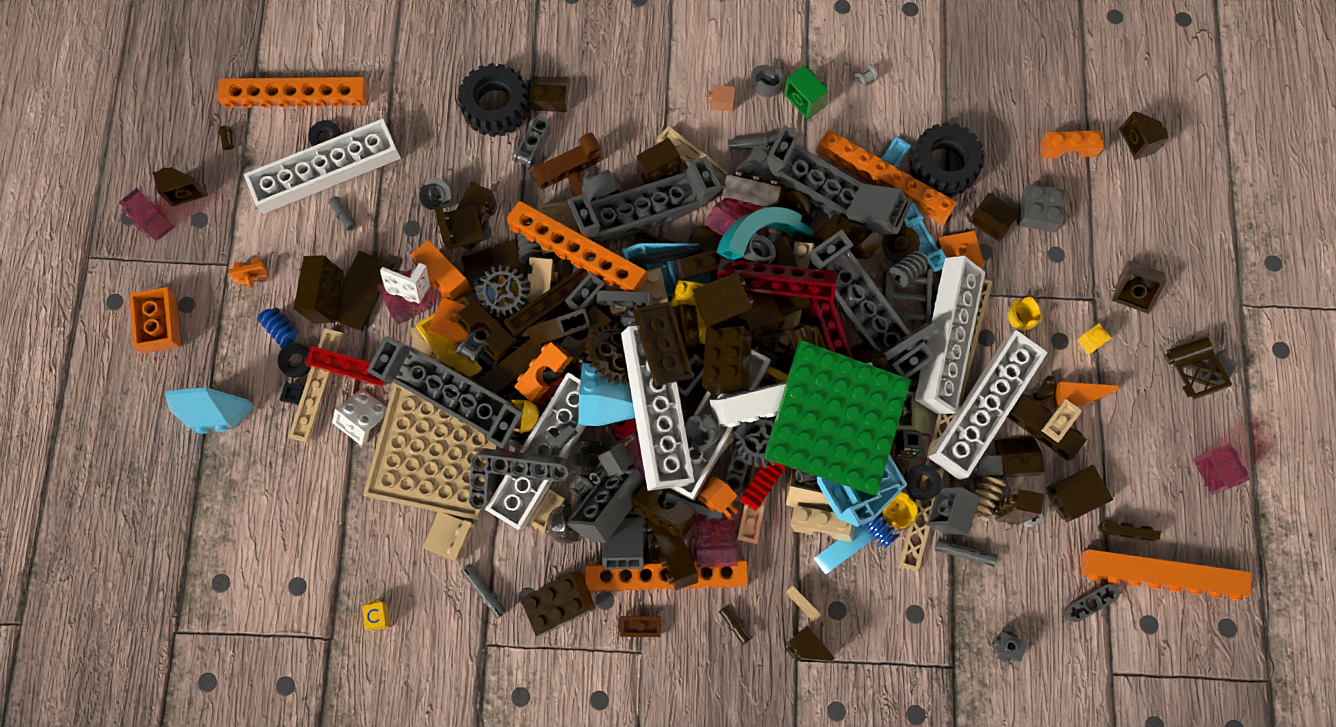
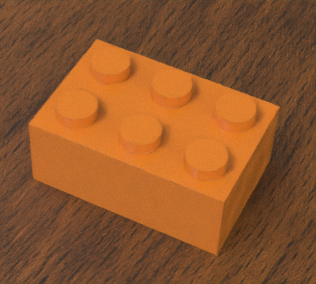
[411,240,472,301]
[129,287,181,354]

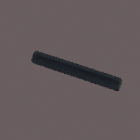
[629,245,703,267]

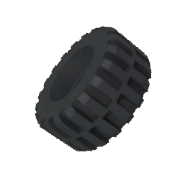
[458,63,530,137]
[910,123,985,197]

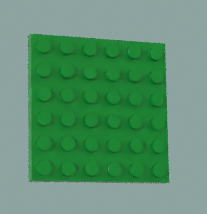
[763,341,911,496]

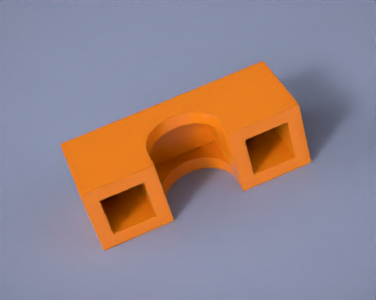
[1040,131,1104,158]
[514,342,574,402]

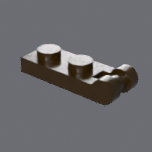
[1097,520,1161,542]

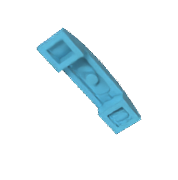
[902,203,946,273]
[813,520,888,575]

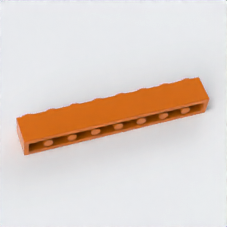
[1081,550,1251,601]

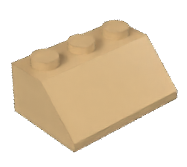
[786,468,834,512]

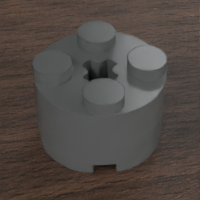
[582,170,623,202]

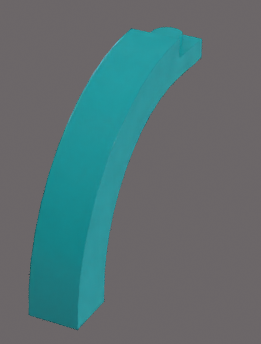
[717,207,814,260]

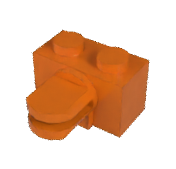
[696,474,738,521]

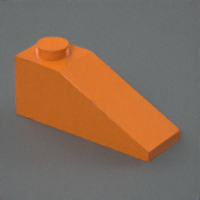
[1055,382,1119,409]

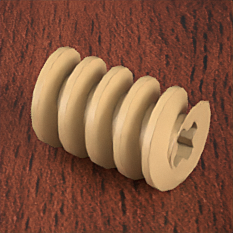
[974,476,1006,521]

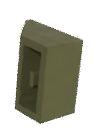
[895,391,931,436]

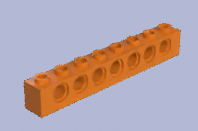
[217,77,368,108]
[816,129,957,225]
[506,201,648,292]
[585,557,748,592]

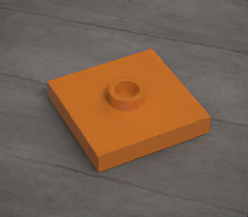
[938,231,984,268]
[428,297,469,344]

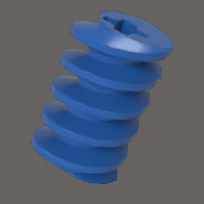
[257,307,299,349]
[861,514,900,549]

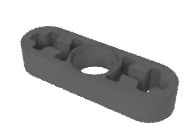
[596,291,653,307]
[1064,584,1119,622]

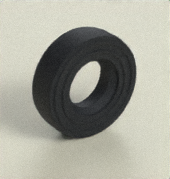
[308,120,342,147]
[278,343,311,378]
[905,465,942,501]

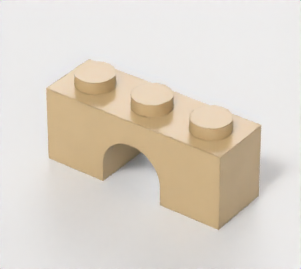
[790,505,856,542]

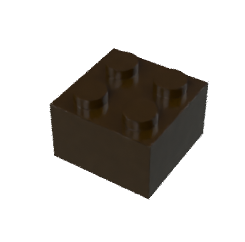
[636,138,680,184]

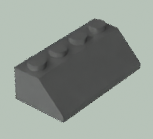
[566,468,646,543]

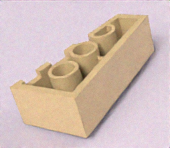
[522,257,559,343]

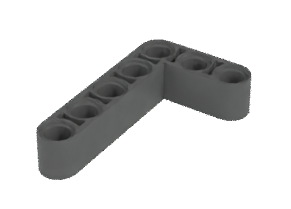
[469,448,572,510]

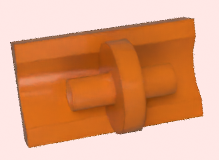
[228,258,269,288]

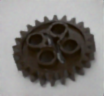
[584,324,629,385]

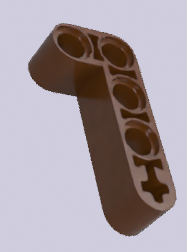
[531,133,603,189]

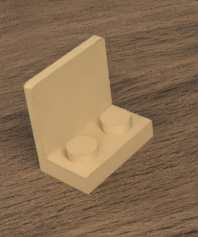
[423,512,475,563]

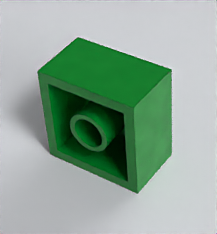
[784,65,828,120]

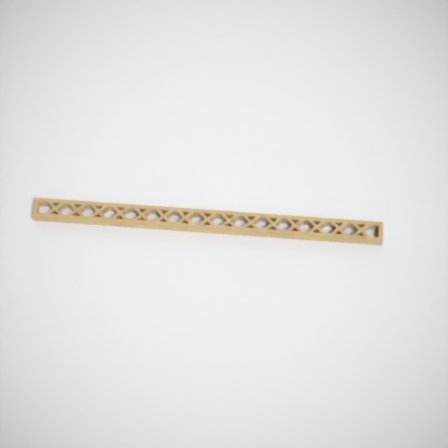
[898,279,992,572]

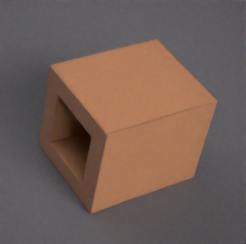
[708,85,735,111]

